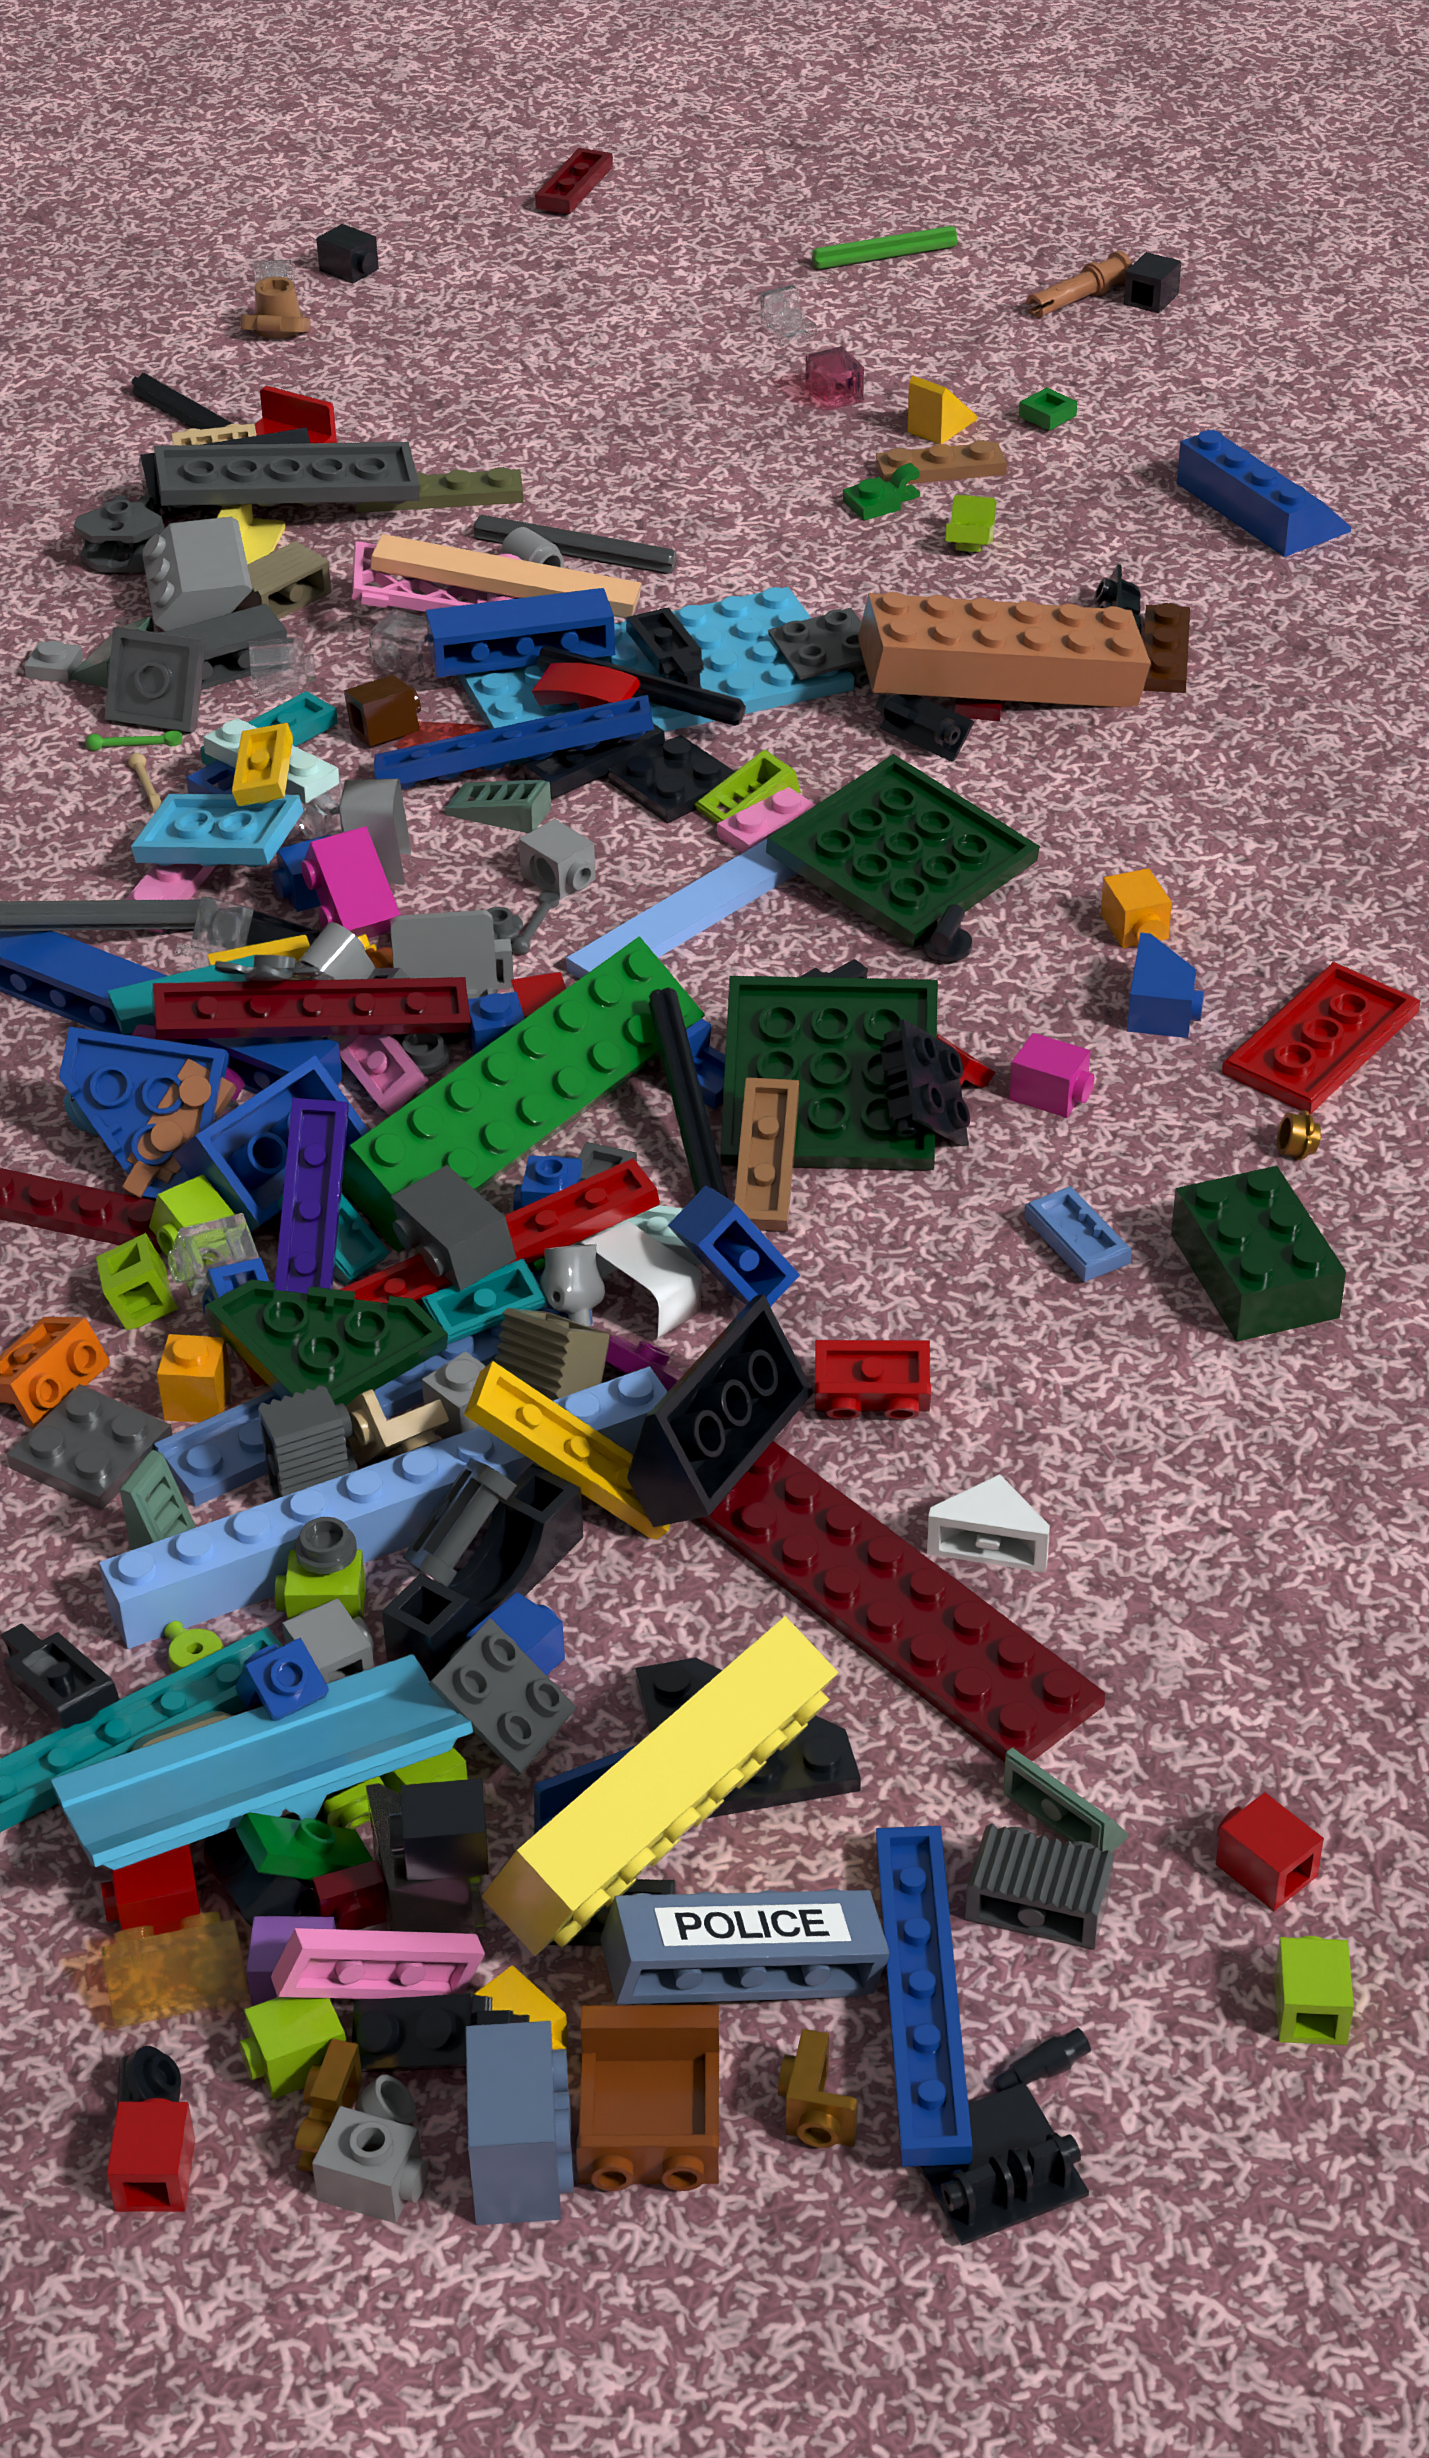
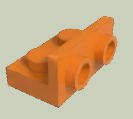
[0,1317,110,1428]

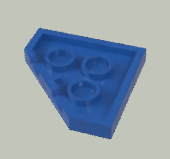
[59,1027,229,1201]

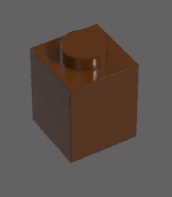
[344,675,421,747]

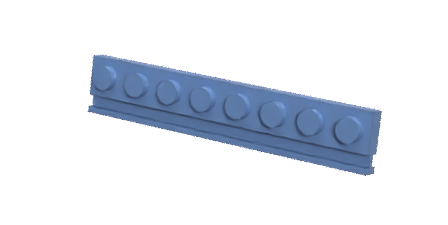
[154,1267,593,1507]

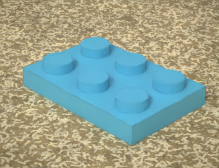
[131,794,304,867]

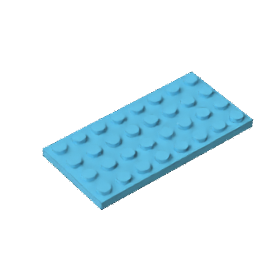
[457,587,854,766]

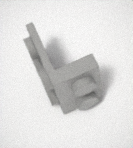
[390,910,498,1035]

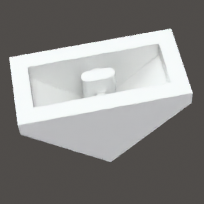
[927,1474,1050,1573]

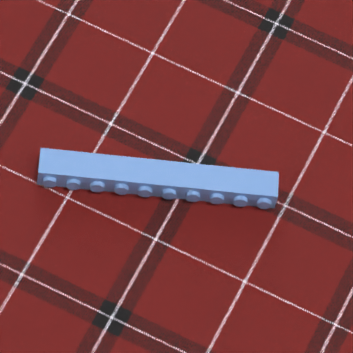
[99,1366,667,1649]

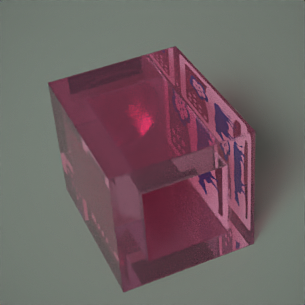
[805,346,864,411]

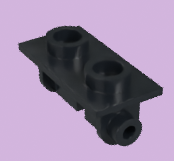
[1094,564,1141,635]
[876,693,975,762]

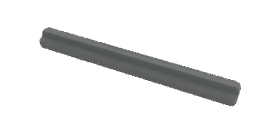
[474,515,677,574]
[0,899,221,931]

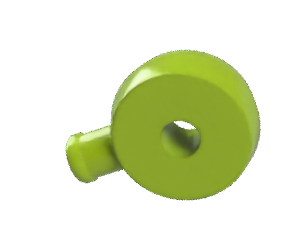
[164,1621,225,1673]

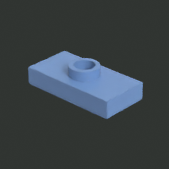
[1024,1186,1132,1282]

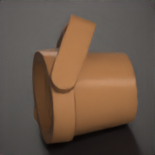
[241,276,311,339]

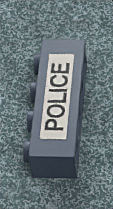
[600,1889,890,2005]

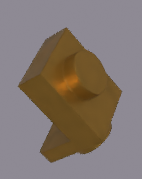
[778,2029,858,2148]

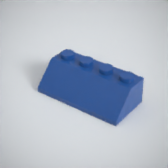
[1177,429,1351,557]

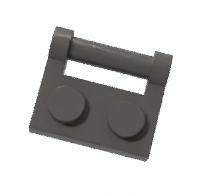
[403,1458,517,1587]

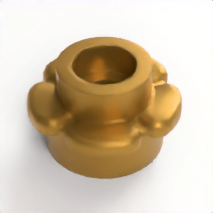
[1277,1110,1321,1160]

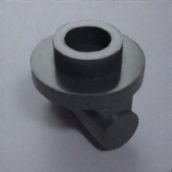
[922,904,972,962]
[116,2046,181,2113]

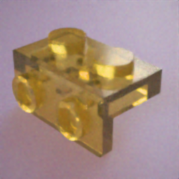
[101,1912,249,2029]

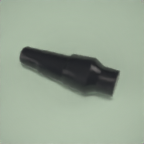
[993,2027,1091,2092]

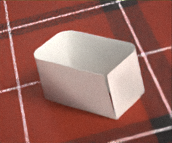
[580,1221,702,1341]

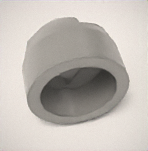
[355,2075,416,2125]

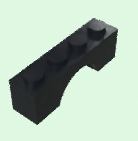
[382,1464,583,1682]

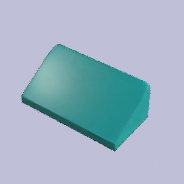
[421,1258,548,1345]

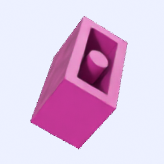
[301,826,401,938]

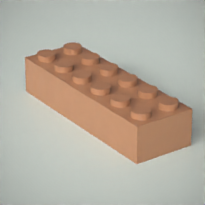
[858,592,1151,707]

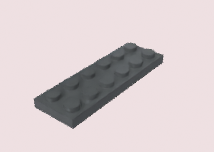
[154,442,420,508]

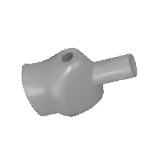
[540,1244,605,1326]

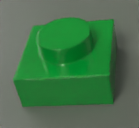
[1019,387,1078,431]

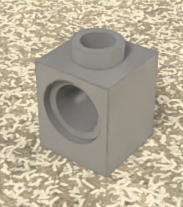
[519,819,596,900]

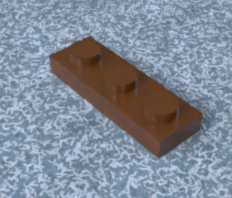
[1143,603,1190,693]

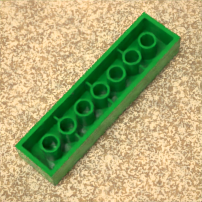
[342,936,705,1253]

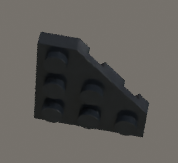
[635,1657,861,1819]

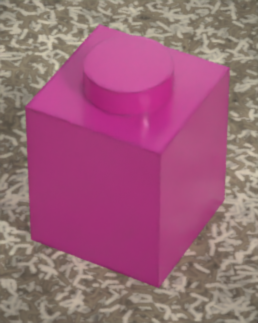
[1009,1033,1095,1118]

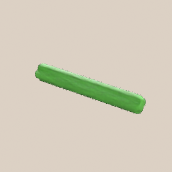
[812,226,958,269]

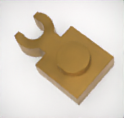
[295,2039,363,2172]

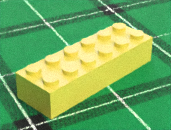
[481,1616,839,1956]

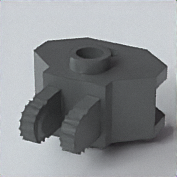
[74,495,164,573]

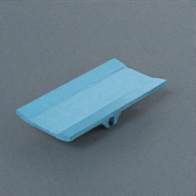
[51,1654,473,1870]

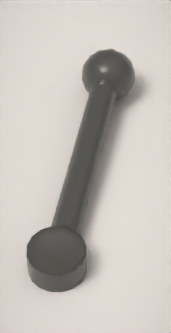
[511,892,559,956]

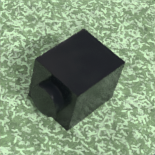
[316,224,379,284]
[1124,252,1181,314]
[389,1778,489,1882]

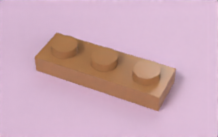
[875,440,1007,484]
[734,1077,799,1231]

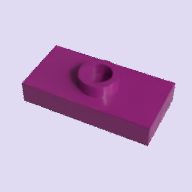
[605,1335,685,1392]

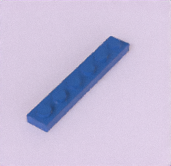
[374,695,654,790]
[876,1825,972,2167]

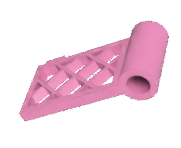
[351,541,521,612]

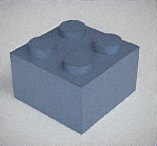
[466,2021,574,2225]

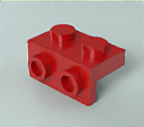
[815,1340,931,1420]

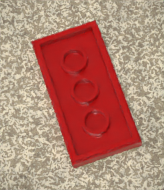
[1222,962,1421,1115]

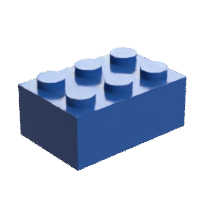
[172,1055,369,1242]

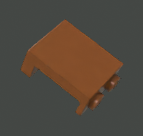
[576,2005,720,2191]

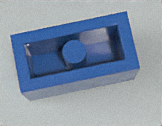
[667,1185,800,1307]

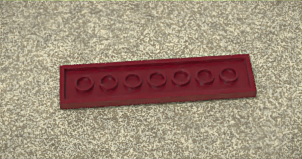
[697,1441,1106,1762]

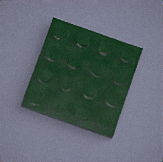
[766,754,1040,949]
[720,976,938,1170]

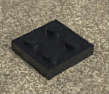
[608,735,735,824]

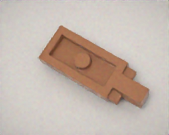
[122,1058,237,1199]

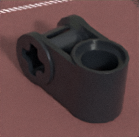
[204,1827,314,1927]

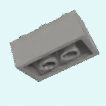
[142,516,253,631]

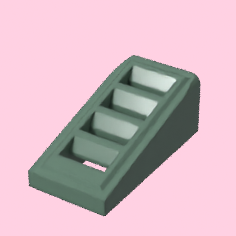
[445,780,551,833]
[120,1450,196,1550]

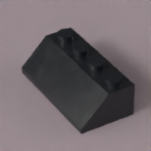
[627,1294,814,1527]

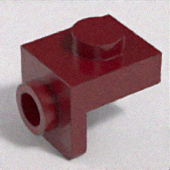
[312,1860,387,1930]

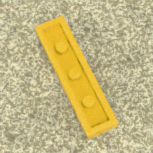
[464,1361,670,1540]

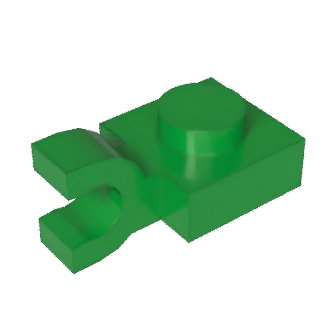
[843,463,920,521]

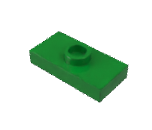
[236,1812,373,1881]

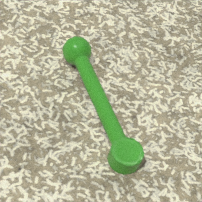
[85,731,183,751]

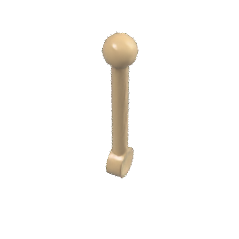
[128,753,161,813]

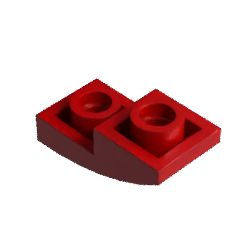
[531,663,641,710]

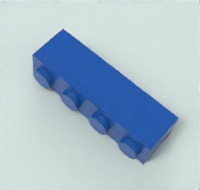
[426,588,615,678]

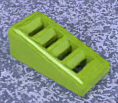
[695,749,801,824]

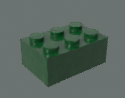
[1171,1166,1346,1342]

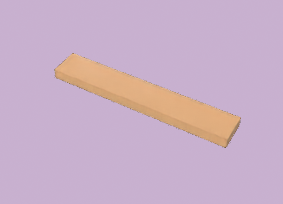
[371,534,641,618]

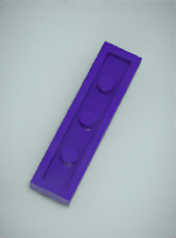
[275,1098,349,1294]

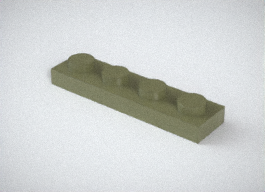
[354,467,524,513]

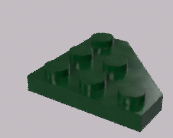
[205,1280,448,1406]

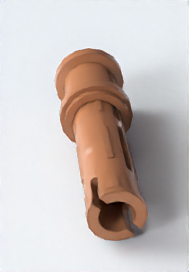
[1026,250,1132,319]

